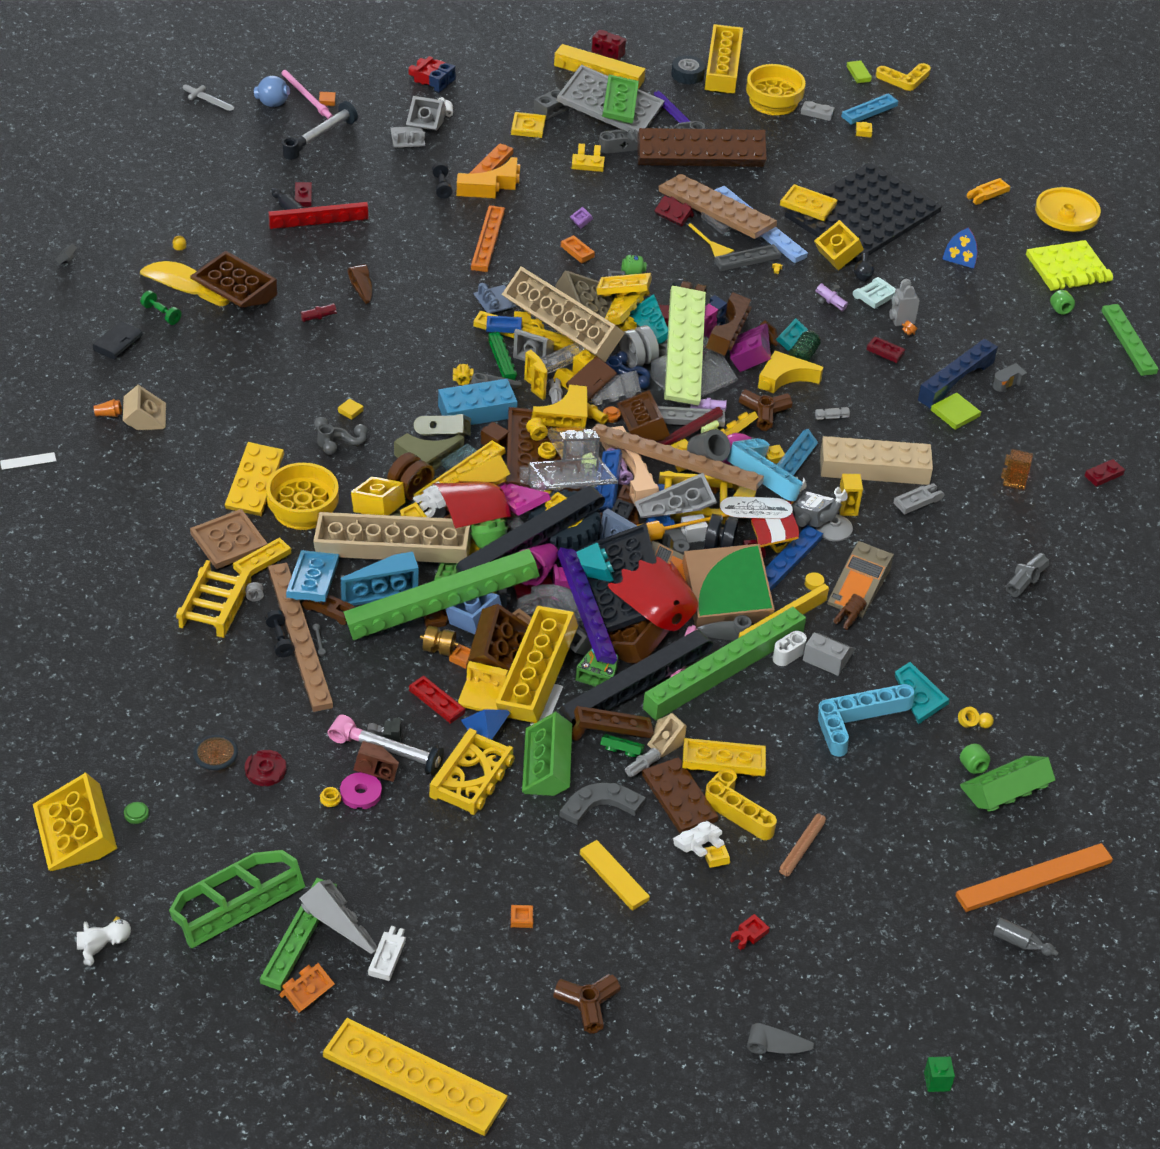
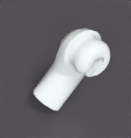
[438,97,453,117]

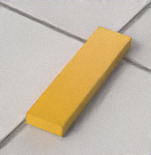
[580,840,650,911]

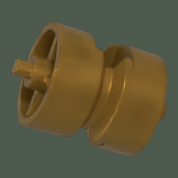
[420,626,459,656]

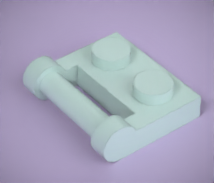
[853,277,896,309]

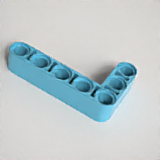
[727,438,803,501]
[818,684,914,757]

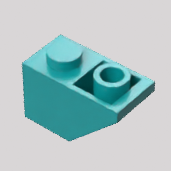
[576,543,614,582]

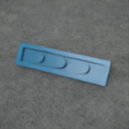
[841,94,898,124]
[777,429,818,475]

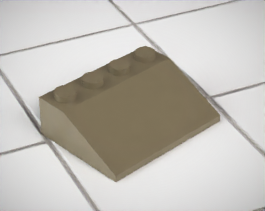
[555,270,613,318]

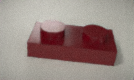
[1085,459,1125,487]

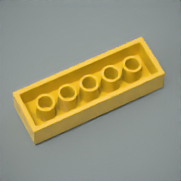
[705,24,743,93]
[496,606,578,723]

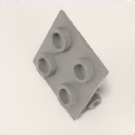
[390,127,425,148]

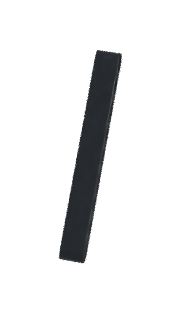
[456,485,605,573]
[558,630,713,728]

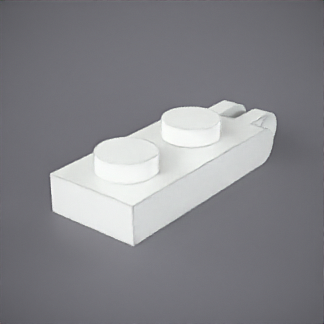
[368,926,406,981]

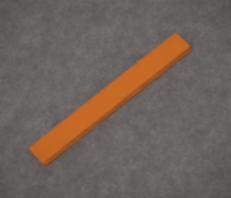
[955,843,1113,912]

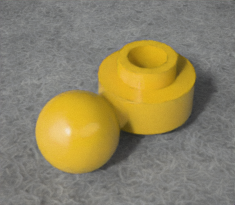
[958,707,994,728]

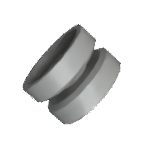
[619,325,659,368]

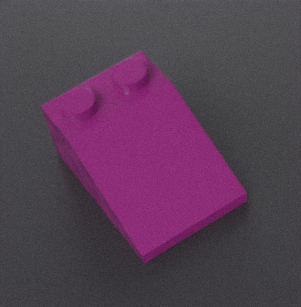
[730,323,771,372]

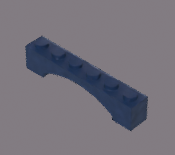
[918,339,998,409]

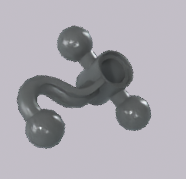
[314,417,368,455]

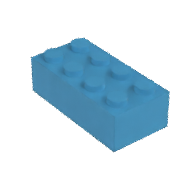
[438,379,517,425]

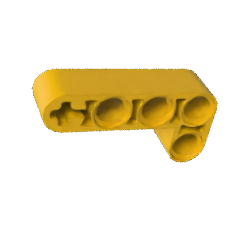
[705,768,777,840]

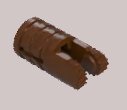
[833,594,867,630]

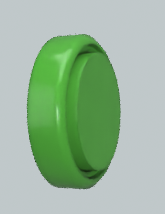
[124,802,149,824]

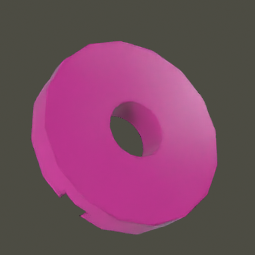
[340,772,382,809]

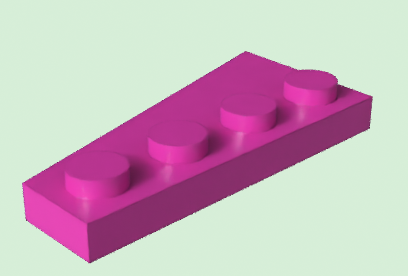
[498,483,551,516]

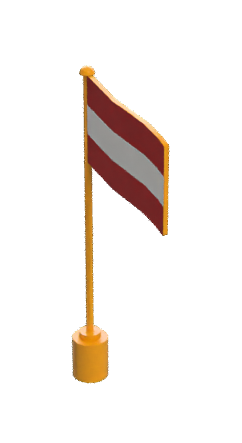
[637,500,799,547]

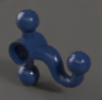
[606,351,651,389]

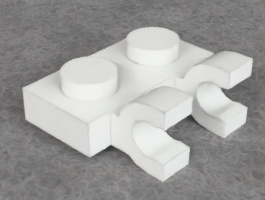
[413,482,447,517]
[673,821,724,857]

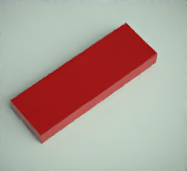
[409,676,465,724]

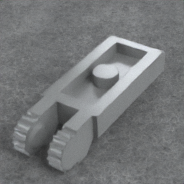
[893,484,944,514]

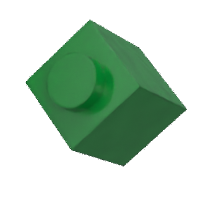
[924,1057,955,1092]

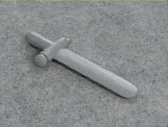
[183,84,234,111]

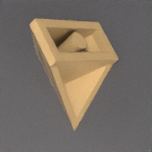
[647,713,686,757]

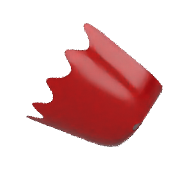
[608,556,698,631]

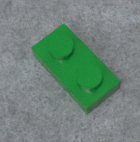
[600,734,645,757]

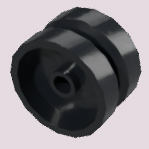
[704,513,739,549]

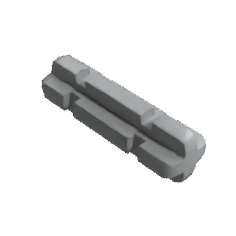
[815,407,850,420]

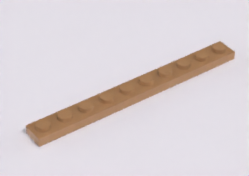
[589,424,764,491]
[268,563,333,712]

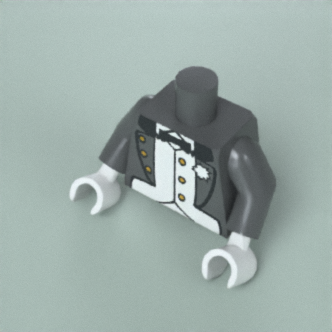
[791,477,848,527]

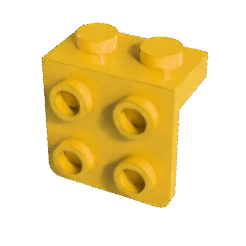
[458,661,508,711]

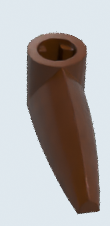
[348,264,372,304]

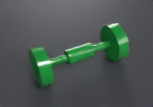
[140,290,182,325]

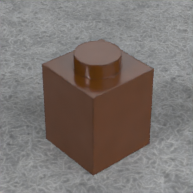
[481,422,510,448]

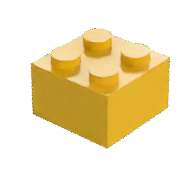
[814,220,864,270]
[351,477,405,515]

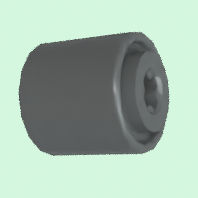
[687,429,730,461]

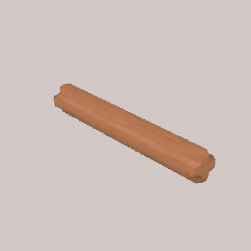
[779,814,826,876]

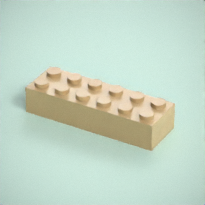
[820,436,933,485]

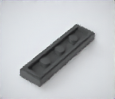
[714,244,781,271]

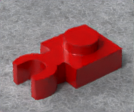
[730,914,770,950]

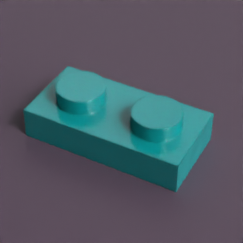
[776,318,808,351]

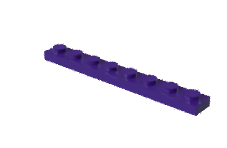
[557,547,618,664]

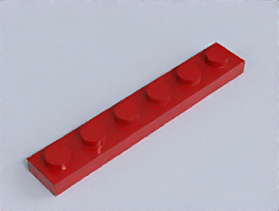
[269,202,368,229]

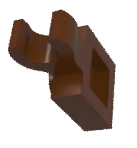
[760,320,778,346]

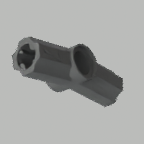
[1005,553,1049,597]

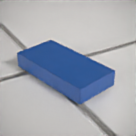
[486,316,522,333]

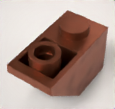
[353,741,399,782]

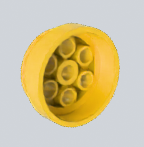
[746,64,805,115]
[266,463,339,530]

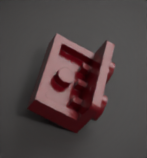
[654,195,694,227]

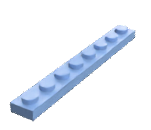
[715,186,808,263]

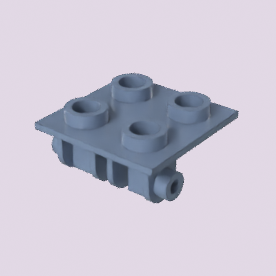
[474,283,517,314]

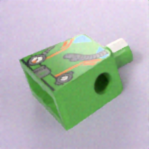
[576,648,618,686]

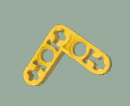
[876,63,931,91]

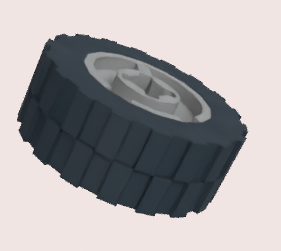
[671,55,705,84]

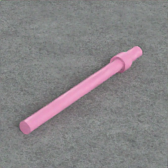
[282,70,333,119]

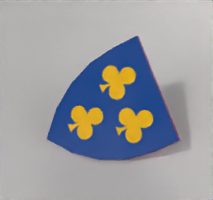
[943,227,977,269]

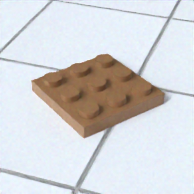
[190,509,268,569]

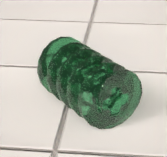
[789,331,821,362]

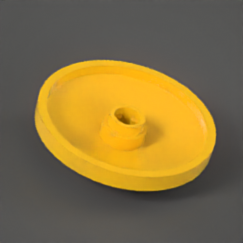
[1035,187,1101,232]

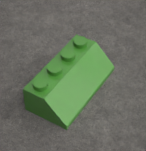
[522,712,572,796]
[960,756,1055,811]

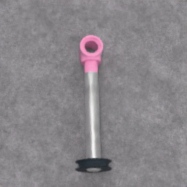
[327,715,444,777]

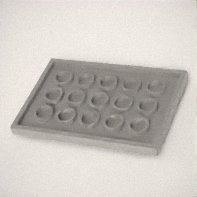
[556,65,665,133]

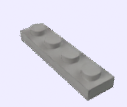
[658,406,725,427]

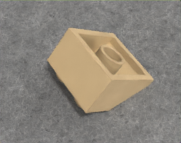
[123,385,166,430]

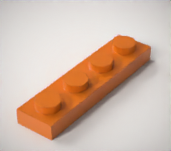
[469,143,513,174]

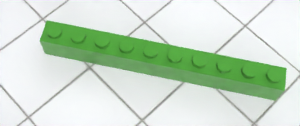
[344,549,540,640]
[643,607,806,721]

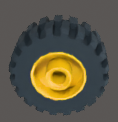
[529,489,601,560]

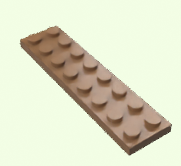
[659,174,777,239]

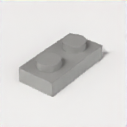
[801,101,834,121]

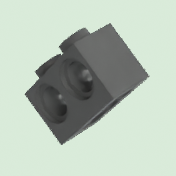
[534,88,569,120]

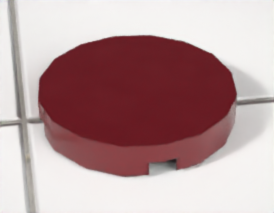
[245,750,286,786]

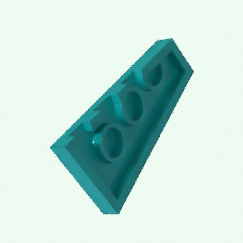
[629,294,668,345]

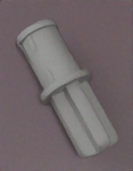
[549,378,563,404]
[625,748,661,777]

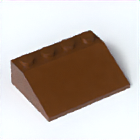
[190,251,278,308]
[608,601,682,663]

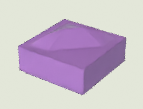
[570,207,593,229]

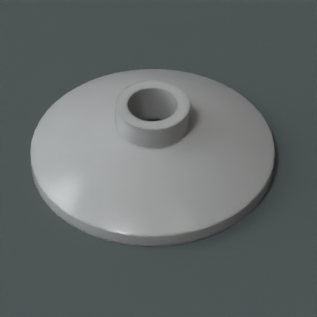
[816,514,853,541]

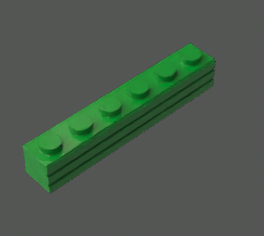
[488,332,517,380]

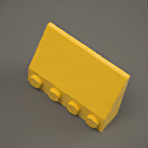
[33,773,117,871]

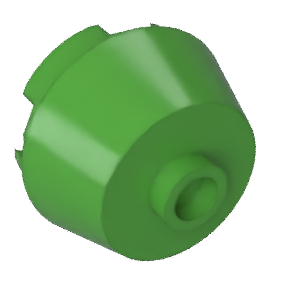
[470,518,508,548]

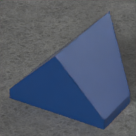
[461,709,510,740]

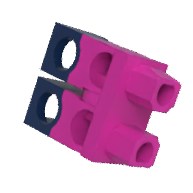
[703,295,727,343]

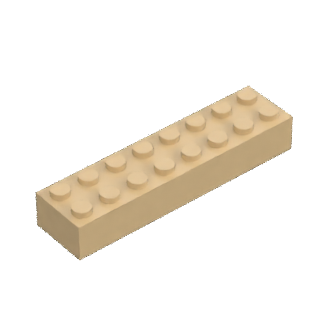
[502,267,625,362]
[313,512,472,563]

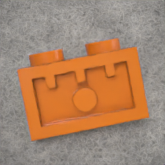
[279,963,335,1013]

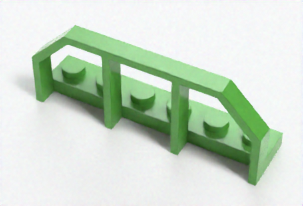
[169,850,305,948]

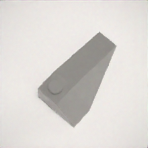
[634,473,717,518]
[299,880,378,954]

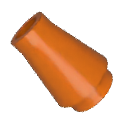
[94,399,122,417]

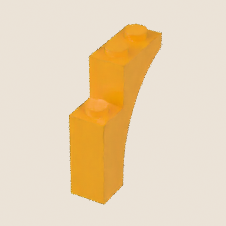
[456,157,520,198]

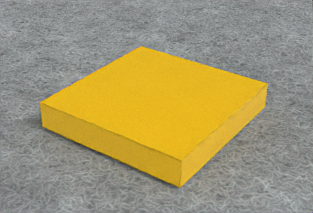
[511,112,546,138]

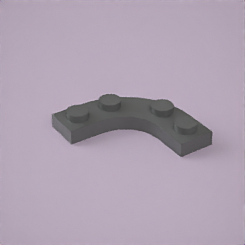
[559,783,646,825]

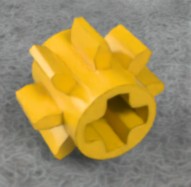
[616,316,637,332]
[453,364,474,386]

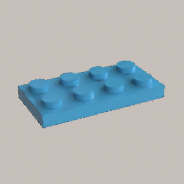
[286,550,339,602]

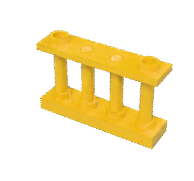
[659,471,733,524]
[176,560,251,638]

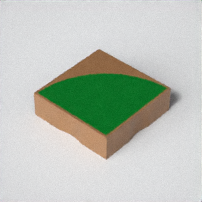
[682,544,775,628]

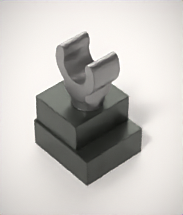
[367,718,402,743]

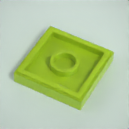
[931,393,981,430]

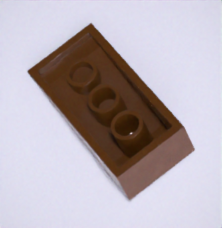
[617,390,670,441]

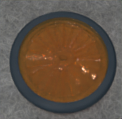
[193,735,238,770]

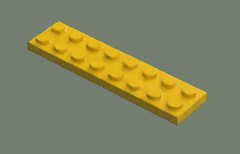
[323,1018,507,1136]

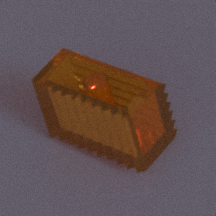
[1001,449,1033,490]

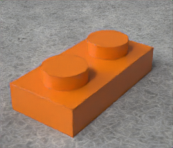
[561,235,595,263]

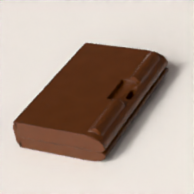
[566,356,617,402]

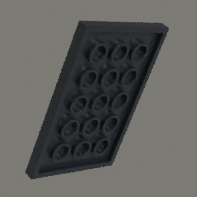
[575,523,656,633]

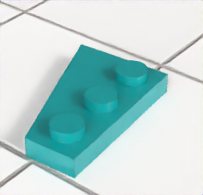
[895,662,949,724]

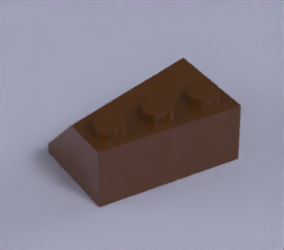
[468,604,529,672]

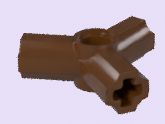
[739,389,793,431]
[553,974,621,1034]

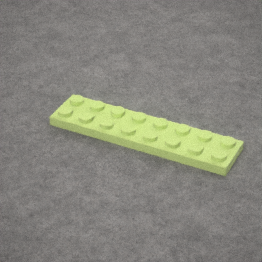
[664,286,706,406]

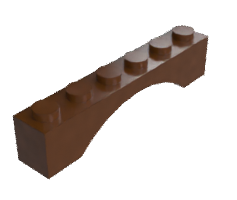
[706,292,752,356]

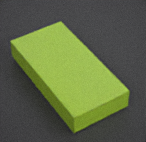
[846,61,872,83]

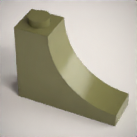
[394,433,464,470]

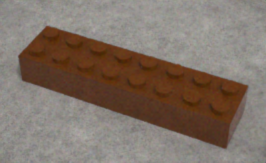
[637,128,766,167]

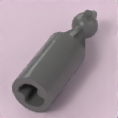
[993,918,1059,956]

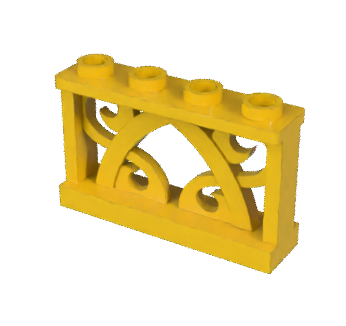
[429,728,515,815]

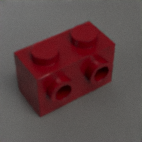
[592,30,626,61]

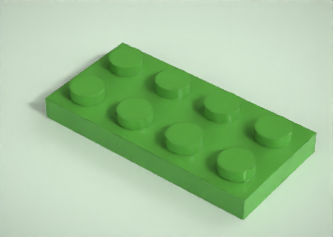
[602,74,639,123]

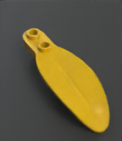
[140,261,230,306]

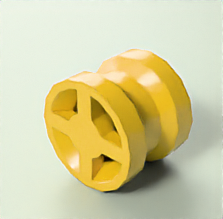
[526,418,548,441]

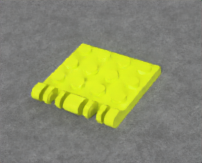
[1026,240,1113,291]

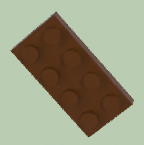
[642,757,718,834]

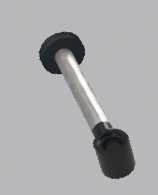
[282,101,358,160]

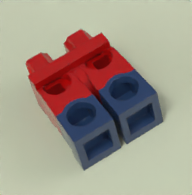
[409,56,456,92]

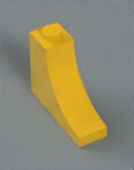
[758,351,824,393]
[531,385,587,429]

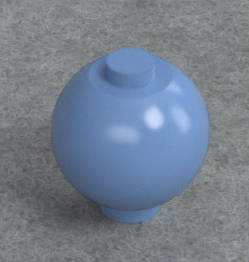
[254,76,290,107]

